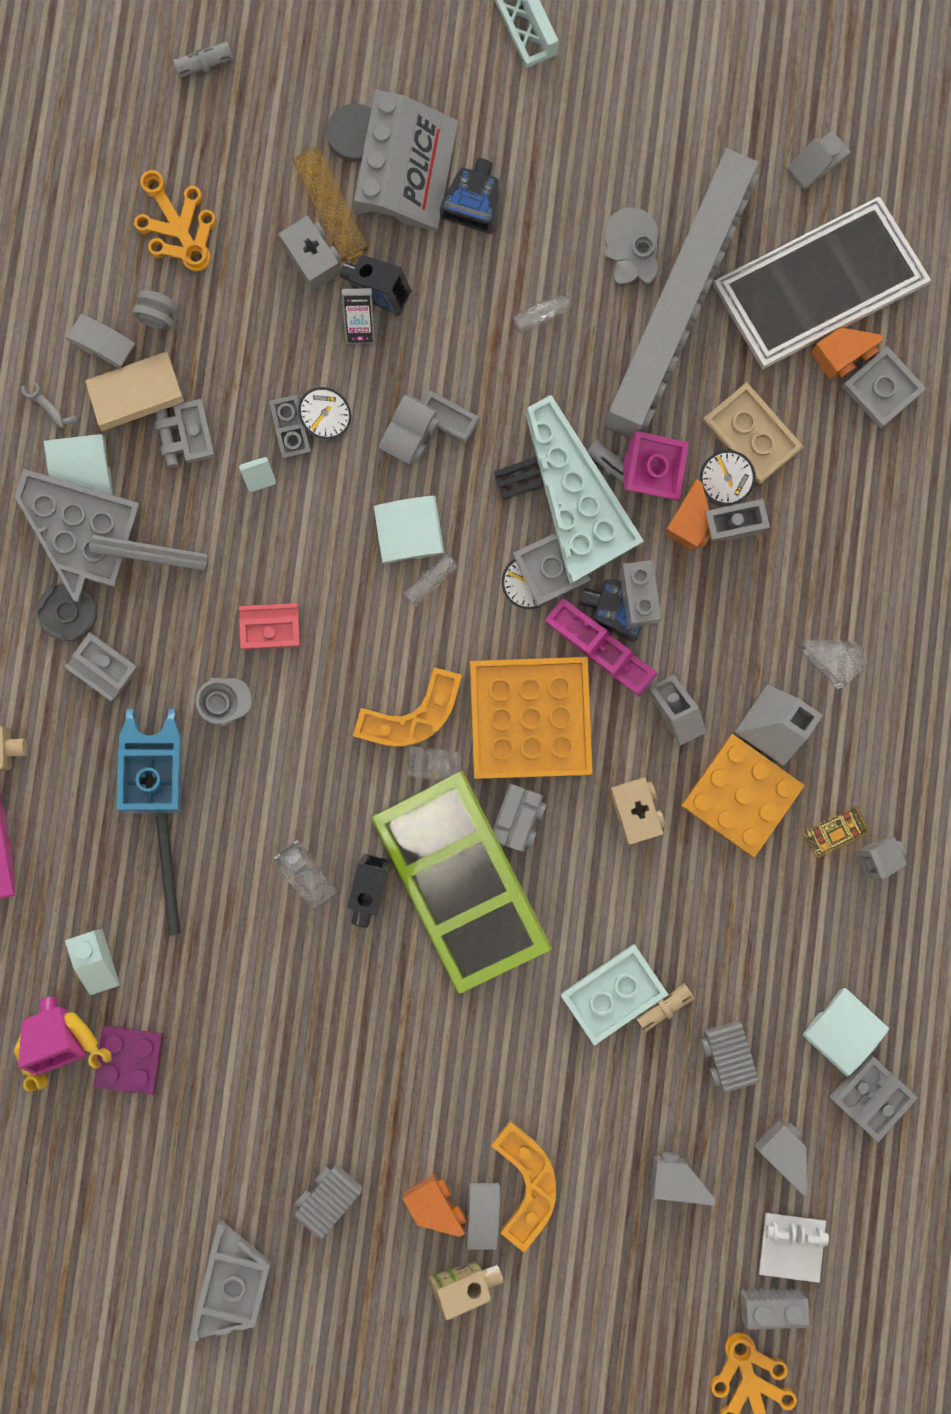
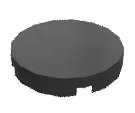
[326,103,371,163]
[37,584,97,641]

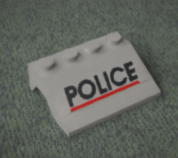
[353,89,458,231]

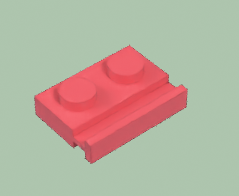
[239,603,301,650]

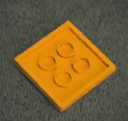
[680,734,805,858]

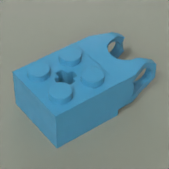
[116,709,182,813]

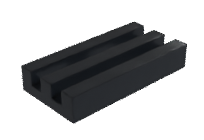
[494,457,544,500]

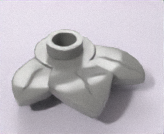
[604,233,658,284]

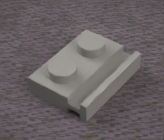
[64,632,139,702]

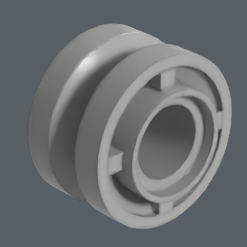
[132,290,179,330]

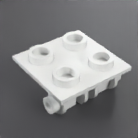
[759,1213,829,1283]

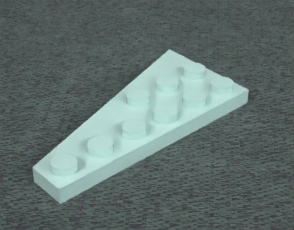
[525,395,644,585]

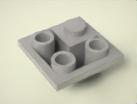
[734,684,823,766]

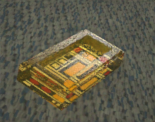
[803,806,871,858]

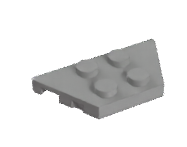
[189,1221,271,1342]

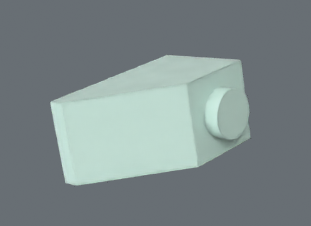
[65,929,120,995]

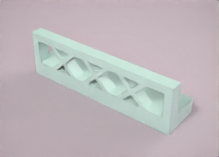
[495,0,559,68]

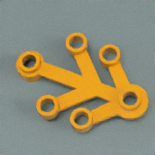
[134,170,217,272]
[710,1332,797,1414]

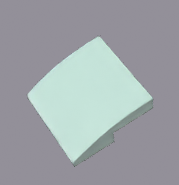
[44,434,113,495]
[374,496,444,564]
[803,988,889,1076]

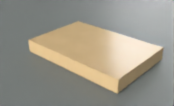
[85,351,184,431]
[702,382,804,486]

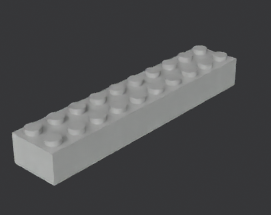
[604,148,759,439]

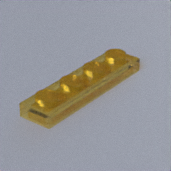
[293,146,368,262]

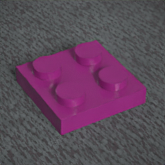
[93,1025,164,1095]

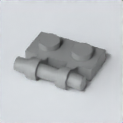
[155,399,216,468]

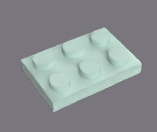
[560,944,668,1045]

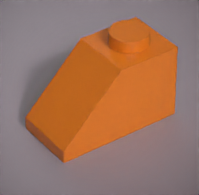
[663,479,710,552]

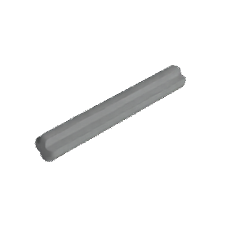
[89,535,208,570]

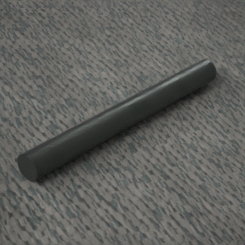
[156,816,181,935]

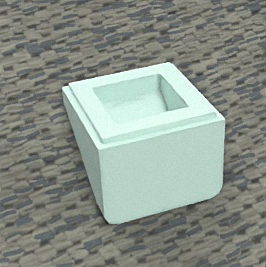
[239,457,276,492]

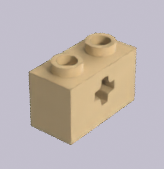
[608,777,666,845]

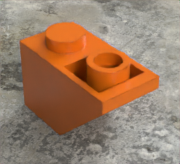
[810,327,884,380]
[402,1173,467,1237]

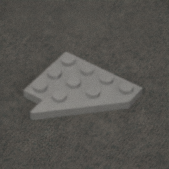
[15,469,140,603]

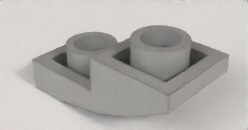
[66,314,135,369]
[269,395,311,458]
[465,1183,500,1250]

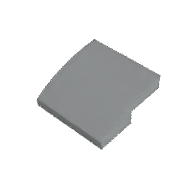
[829,1054,918,1142]

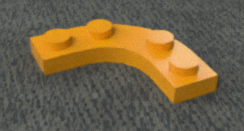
[353,667,462,747]
[491,1120,556,1253]

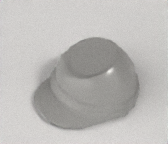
[195,678,252,726]

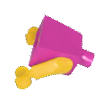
[14,997,112,1092]

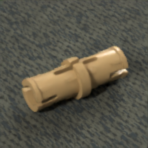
[635,983,695,1033]

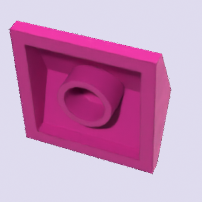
[623,431,689,501]

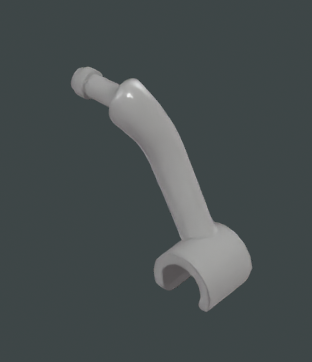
[22,382,78,428]

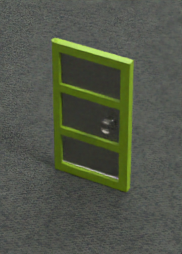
[371,771,552,994]

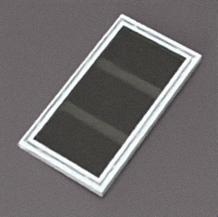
[712,197,931,370]

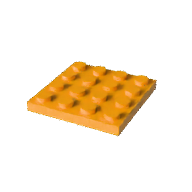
[470,657,593,779]

